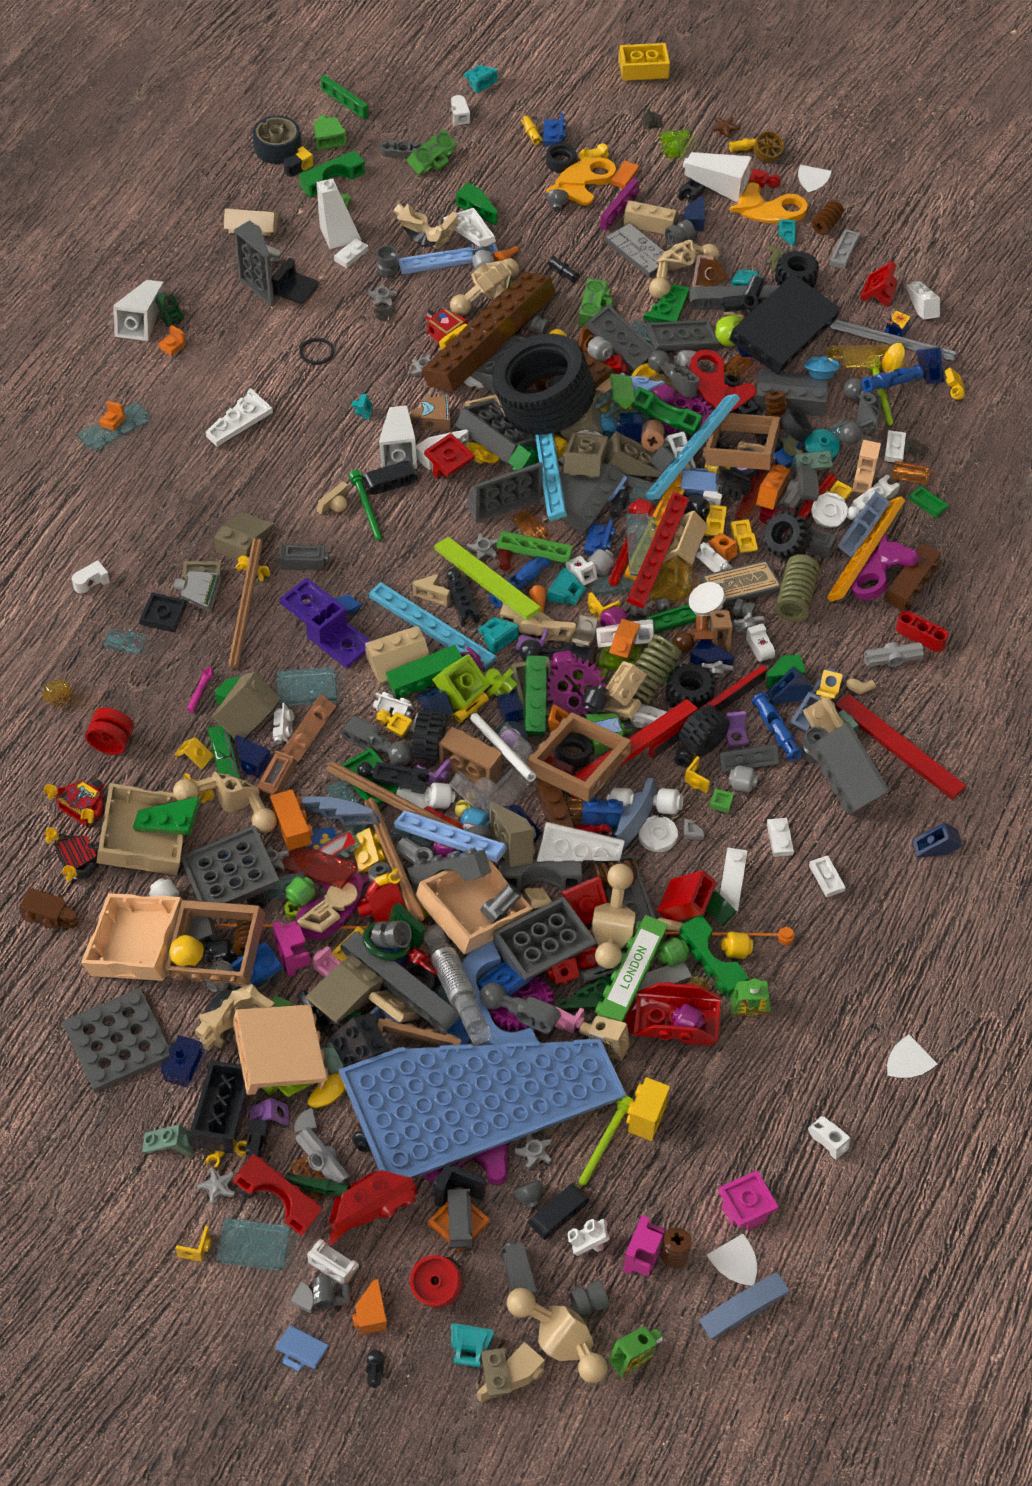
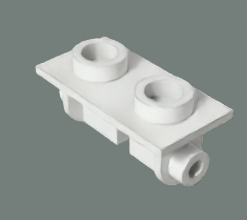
[695,542,733,572]
[373,692,415,718]
[273,703,294,744]

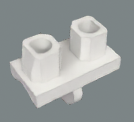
[568,1219,610,1256]

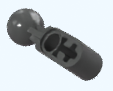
[648,350,699,398]
[340,716,413,766]
[480,982,561,1033]

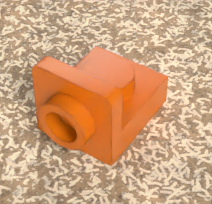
[158,325,186,356]
[98,401,126,431]

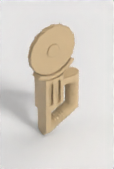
[513,615,576,642]
[297,882,358,933]

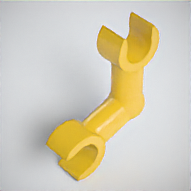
[206,1140,247,1170]

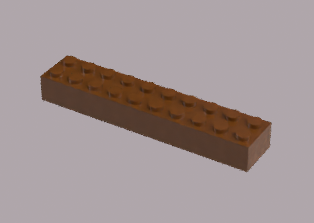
[422,272,556,392]

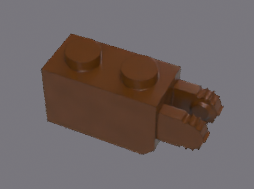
[19,888,79,930]

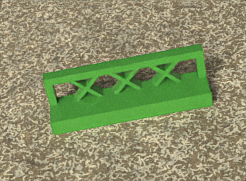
[496,531,573,564]

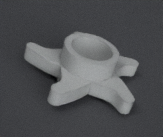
[368,284,397,307]
[411,355,431,376]
[467,533,498,560]
[732,613,765,633]
[701,661,733,678]
[266,846,289,871]
[515,1134,551,1169]
[197,1168,235,1205]

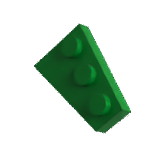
[643,284,689,323]
[133,797,201,835]

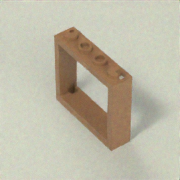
[703,413,780,470]
[527,712,631,802]
[165,900,266,985]
[377,1018,461,1046]

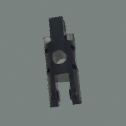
[296,990,341,1037]

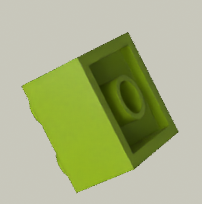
[432,654,490,710]

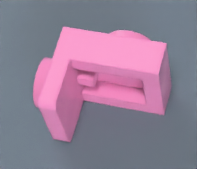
[313,946,341,978]
[555,1007,586,1034]

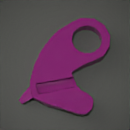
[851,534,920,600]
[296,865,369,940]
[422,1143,508,1185]

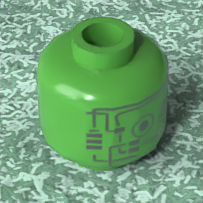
[285,877,316,907]
[657,938,689,967]

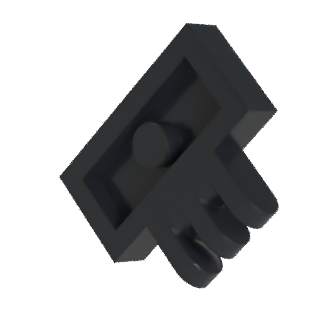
[715,466,751,500]

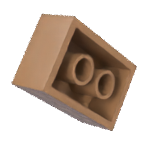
[439,727,502,790]

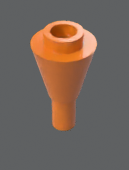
[493,246,519,262]
[529,585,547,614]

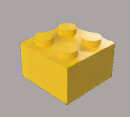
[626,1077,670,1141]

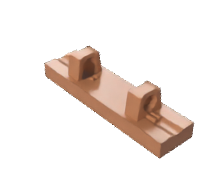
[281,694,336,764]

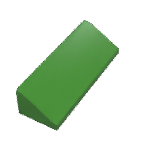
[610,373,635,409]

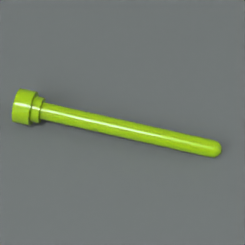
[866,357,894,426]
[579,1095,634,1186]

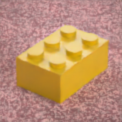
[618,43,670,81]

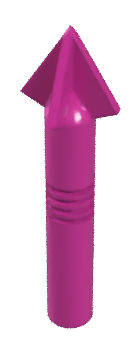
[187,666,213,713]

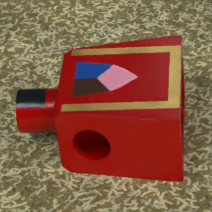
[425,309,467,345]

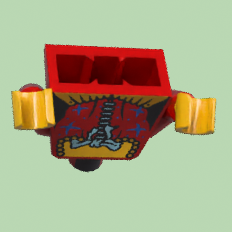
[43,779,105,827]

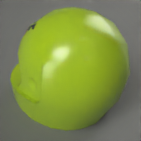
[715,315,742,347]

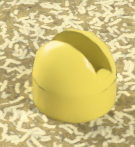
[455,800,471,817]

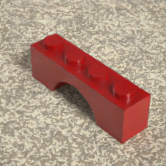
[233,1154,322,1236]

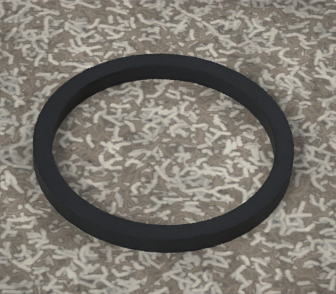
[299,338,334,365]

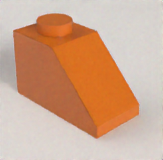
[609,619,640,660]
[352,1279,387,1335]

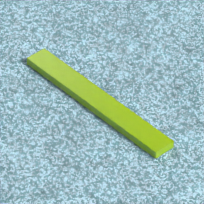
[434,537,541,621]

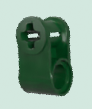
[156,293,184,328]

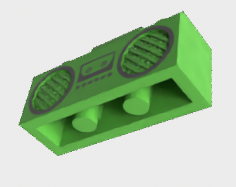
[406,129,456,175]
[579,278,613,327]

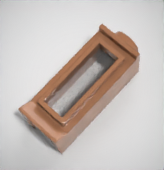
[256,751,295,799]

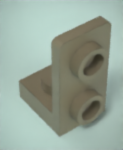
[572,614,599,647]
[481,1348,511,1397]

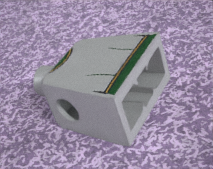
[174,571,222,612]

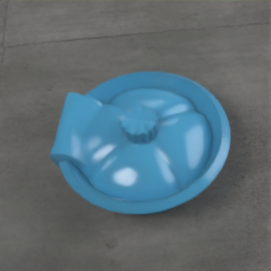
[804,356,840,379]

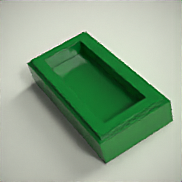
[909,486,949,519]

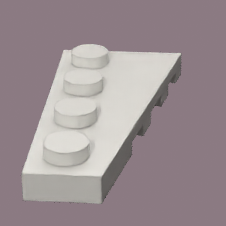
[443,208,495,247]
[206,388,273,446]
[536,822,625,862]

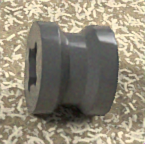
[530,315,550,334]
[630,602,648,617]

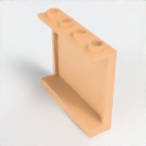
[233,1005,328,1095]

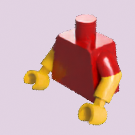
[357,868,406,922]

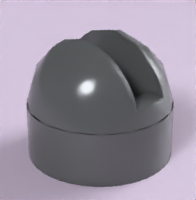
[655,598,670,612]

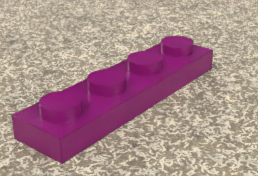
[600,178,639,231]

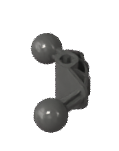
[840,378,882,445]

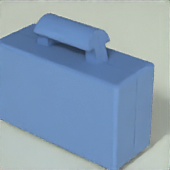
[681,468,717,497]
[276,1325,329,1371]

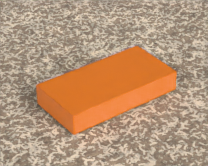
[610,161,639,189]

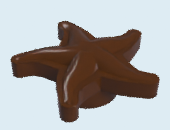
[713,116,740,137]

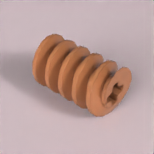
[641,419,664,452]

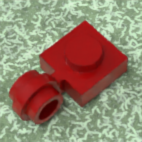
[748,169,781,188]
[574,824,610,837]

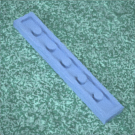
[398,243,498,274]
[394,810,507,862]

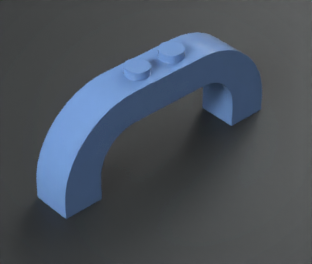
[459,942,537,1045]

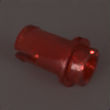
[497,548,512,570]

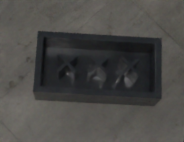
[190,1060,250,1154]

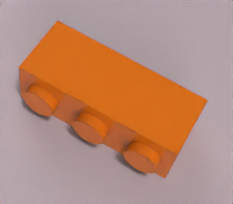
[756,464,791,510]
[270,789,313,851]

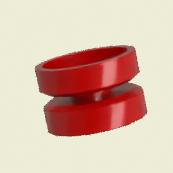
[84,707,134,755]
[409,1255,463,1308]

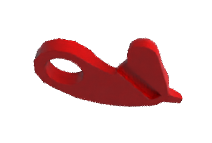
[689,350,756,413]

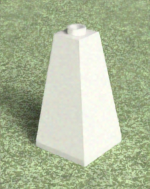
[683,152,752,202]
[317,179,361,249]
[113,280,164,341]
[379,405,417,469]

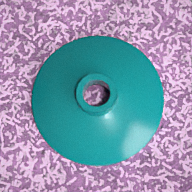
[805,429,840,459]

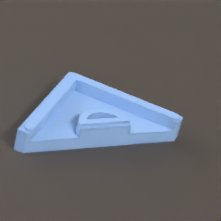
[620,373,665,394]

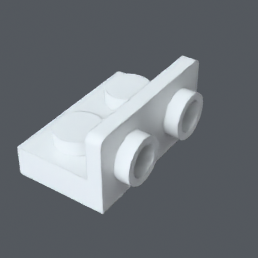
[630,704,667,728]

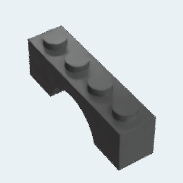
[407,847,491,892]
[500,861,582,892]

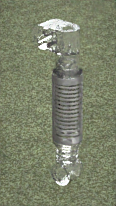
[424,923,494,1046]

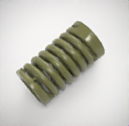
[775,555,820,622]
[633,634,683,705]

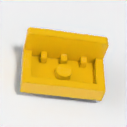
[352,828,388,874]

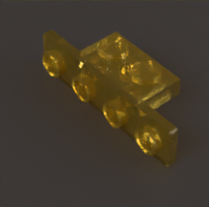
[825,344,892,368]

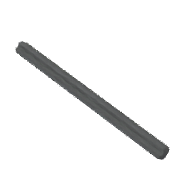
[828,320,956,361]

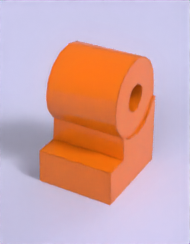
[708,533,738,562]

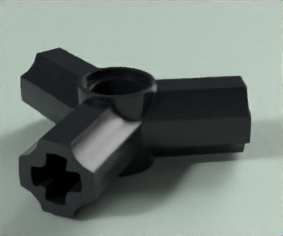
[722,275,765,315]

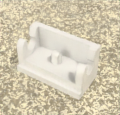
[307,1239,359,1285]

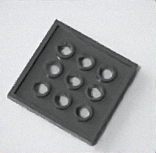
[180,825,281,904]
[62,988,173,1093]

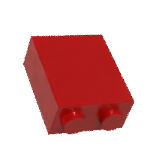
[657,870,717,921]

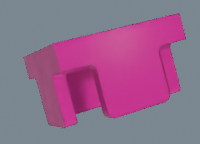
[272,921,311,977]
[718,1170,779,1230]
[623,1215,666,1276]

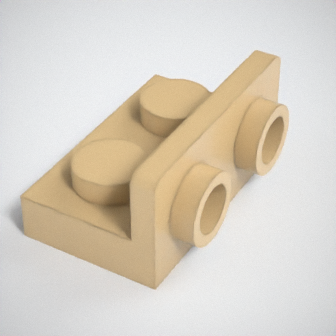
[606,661,646,706]
[802,697,845,733]

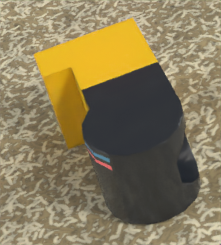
[283,146,313,176]

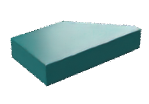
[778,219,796,246]

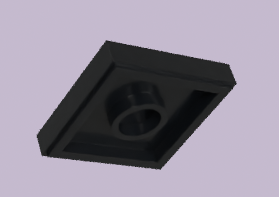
[139,592,187,633]

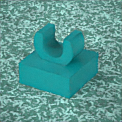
[351,394,373,419]

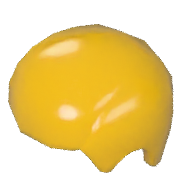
[169,935,204,967]

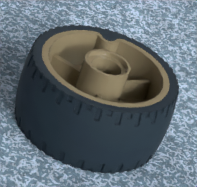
[253,115,301,164]

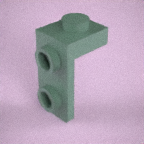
[142,1125,193,1156]

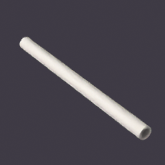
[470,713,536,782]

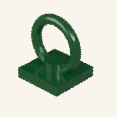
[363,902,426,961]

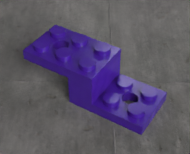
[280,578,371,669]

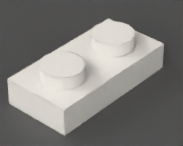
[334,238,369,268]
[884,430,906,463]
[767,818,794,857]
[809,855,845,898]

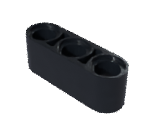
[363,461,418,495]
[528,1183,590,1240]

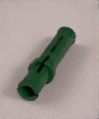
[284,1172,351,1197]

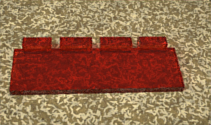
[735,459,774,520]
[282,846,357,889]

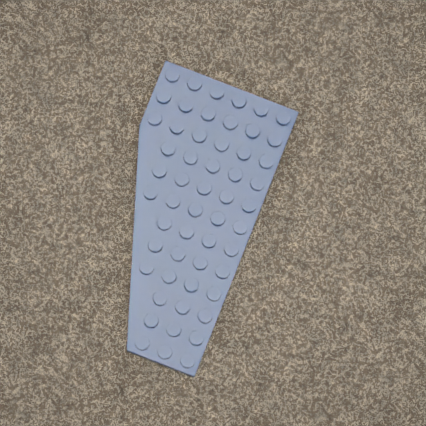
[339,1039,626,1179]

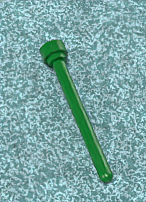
[349,470,382,541]

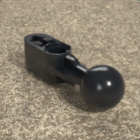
[519,639,597,672]

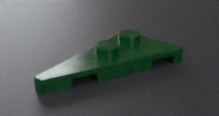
[554,976,613,1012]

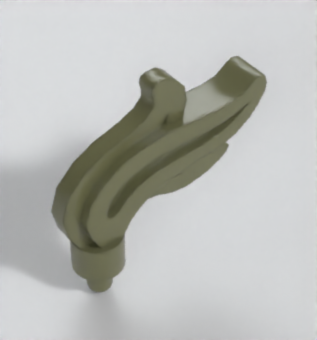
[766,245,785,272]
[780,434,804,456]

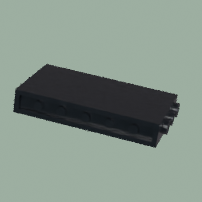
[729,274,841,375]

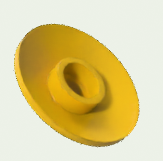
[466,442,499,464]

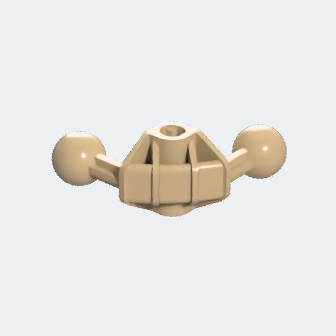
[649,240,719,299]
[450,258,519,316]
[173,772,277,833]
[591,864,636,969]
[507,1288,608,1383]

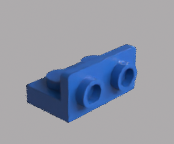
[543,113,566,146]
[584,519,616,556]
[582,798,623,826]
[231,942,283,987]

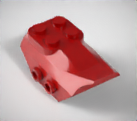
[625,982,721,1046]
[328,1170,418,1246]

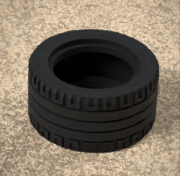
[492,333,596,435]

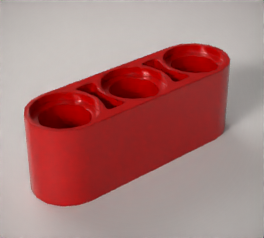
[896,611,948,652]

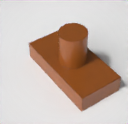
[690,615,714,639]

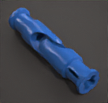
[862,365,923,392]
[489,556,551,608]
[752,692,803,761]

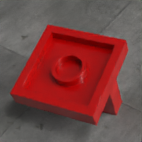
[860,261,898,307]
[424,433,475,479]
[562,877,607,926]

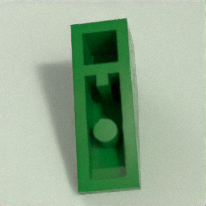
[456,182,498,226]

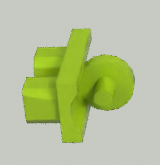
[485,668,518,700]

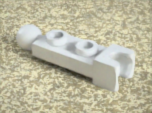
[847,475,900,520]

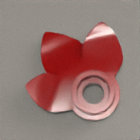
[408,947,442,975]

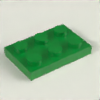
[341,748,402,807]

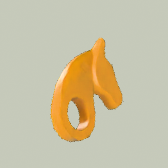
[546,157,616,206]
[729,182,808,224]

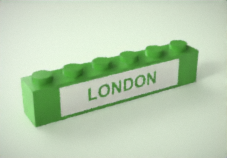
[595,915,668,1022]

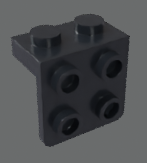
[272,258,318,304]
[331,1013,390,1067]
[433,1164,486,1207]

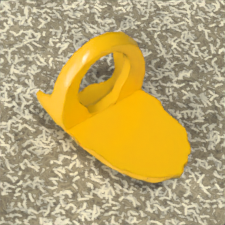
[881,343,905,372]

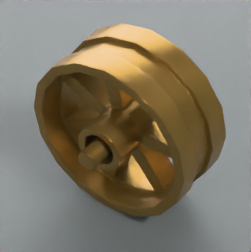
[753,131,784,163]

